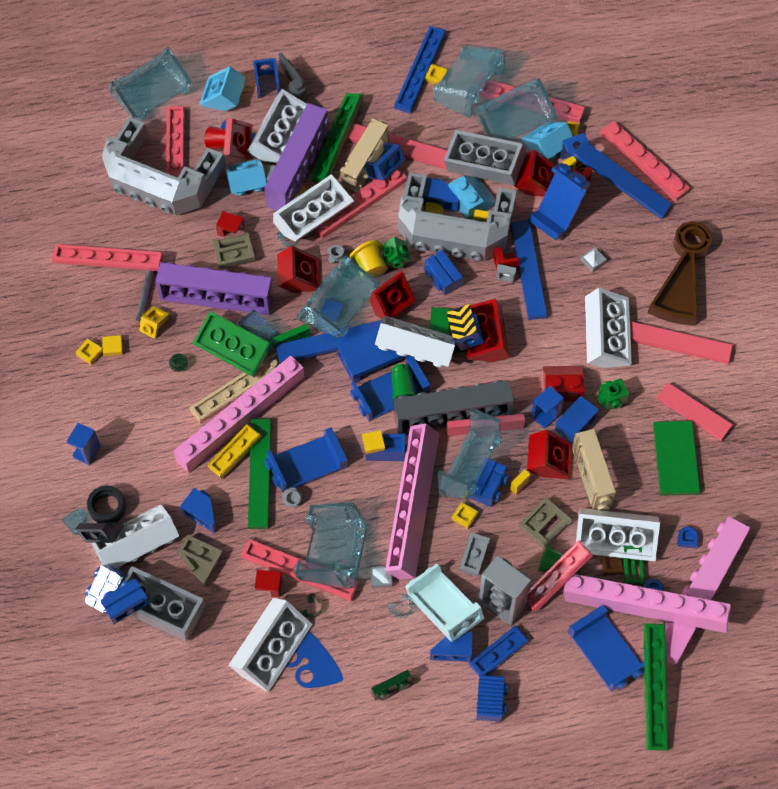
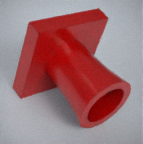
[204,118,253,160]

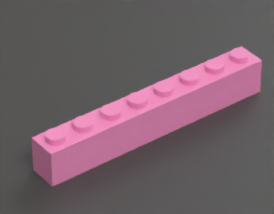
[174,356,305,473]
[385,424,440,580]
[665,517,750,666]
[563,574,731,633]

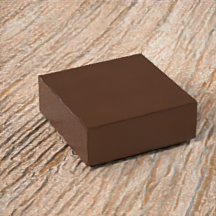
[600,555,624,576]

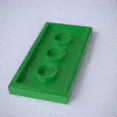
[192,311,273,378]
[653,421,700,496]

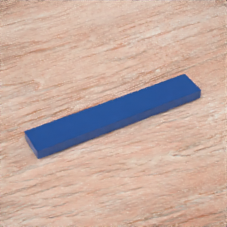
[394,26,446,114]
[573,140,671,219]
[511,220,547,320]
[275,320,382,364]

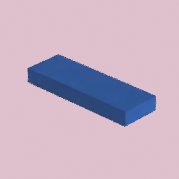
[469,625,529,676]

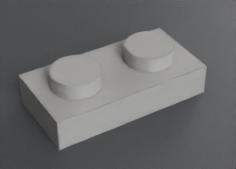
[459,533,490,577]

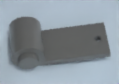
[279,53,307,103]

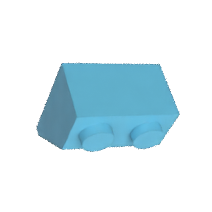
[199,66,246,111]
[521,121,573,160]
[225,159,267,195]
[448,175,496,220]

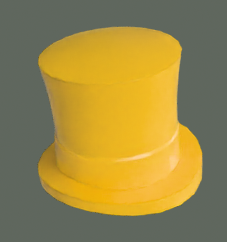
[350,240,388,279]

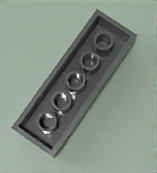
[394,380,514,435]

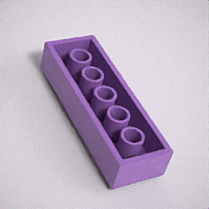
[265,103,330,211]
[156,262,273,315]

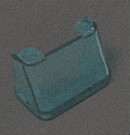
[432,44,506,118]
[107,47,192,121]
[472,78,558,140]
[295,255,380,339]
[294,502,367,589]

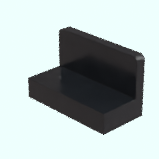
[76,522,125,543]

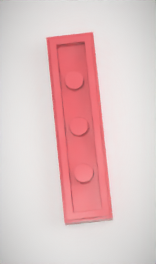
[657,383,732,441]
[447,414,525,436]
[527,540,593,612]

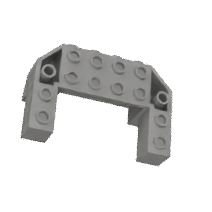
[102,117,226,215]
[398,172,517,261]

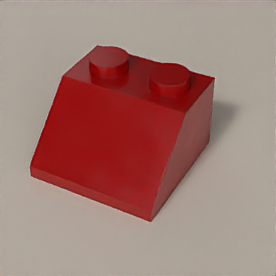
[514,149,556,197]
[277,246,320,292]
[369,271,416,319]
[543,366,585,402]
[527,429,572,479]

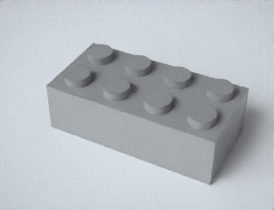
[444,130,526,185]
[479,556,531,626]
[119,566,206,642]

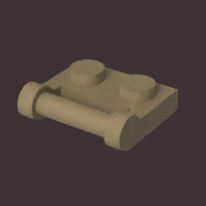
[212,232,255,269]
[519,497,572,549]

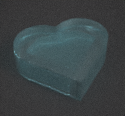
[62,508,87,535]

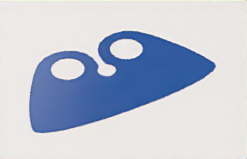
[286,630,343,688]

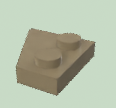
[178,535,223,586]

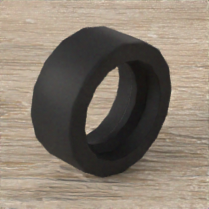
[87,485,126,523]

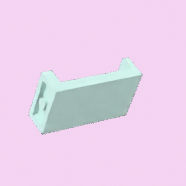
[406,564,484,642]

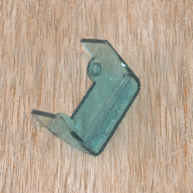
[438,408,502,499]

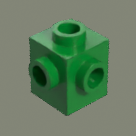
[382,237,411,269]
[597,378,629,410]

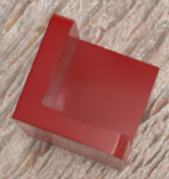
[216,211,244,237]
[493,247,520,271]
[254,569,282,598]

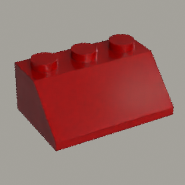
[466,298,510,362]

